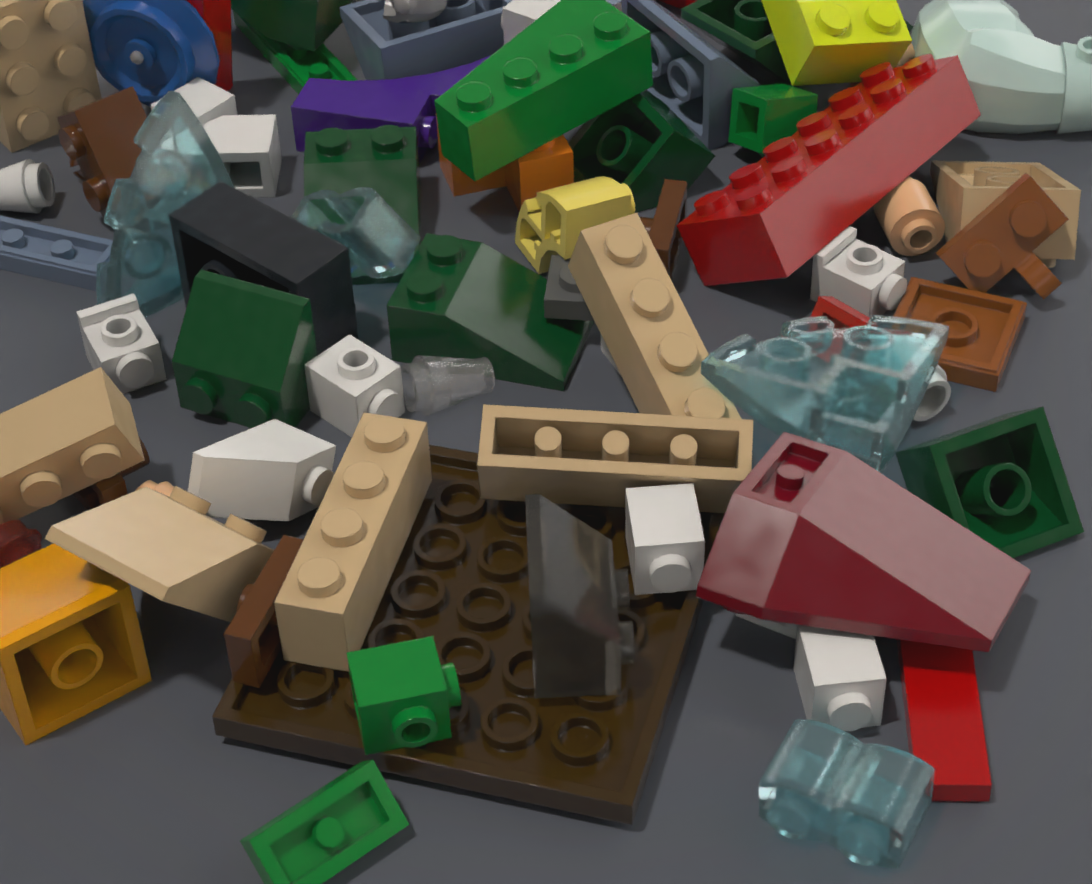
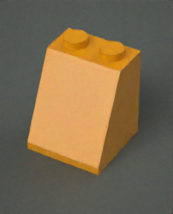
[0,543,152,745]

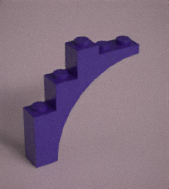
[291,55,491,164]

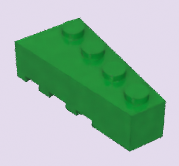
[434,0,653,181]

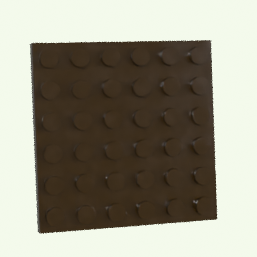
[212,444,725,825]

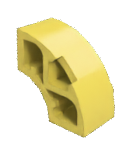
[515,176,635,274]

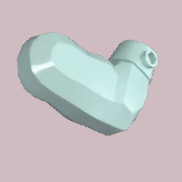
[910,0,1092,134]

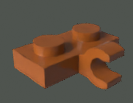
[936,173,1069,300]

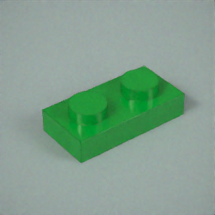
[240,760,410,884]

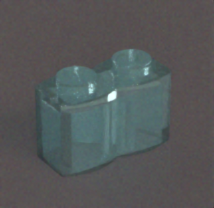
[291,187,421,278]
[759,719,935,868]

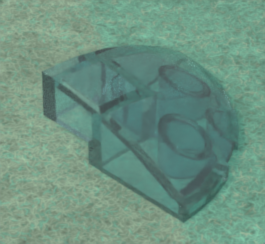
[96,90,234,318]
[700,315,949,474]

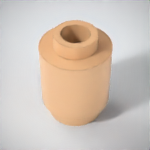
[874,176,945,256]

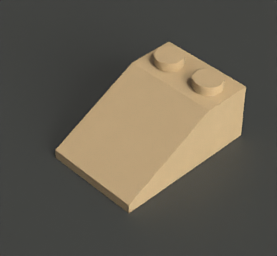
[930,161,1081,268]
[45,486,274,622]

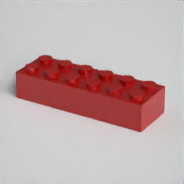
[677,54,981,286]

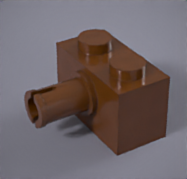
[57,86,179,220]

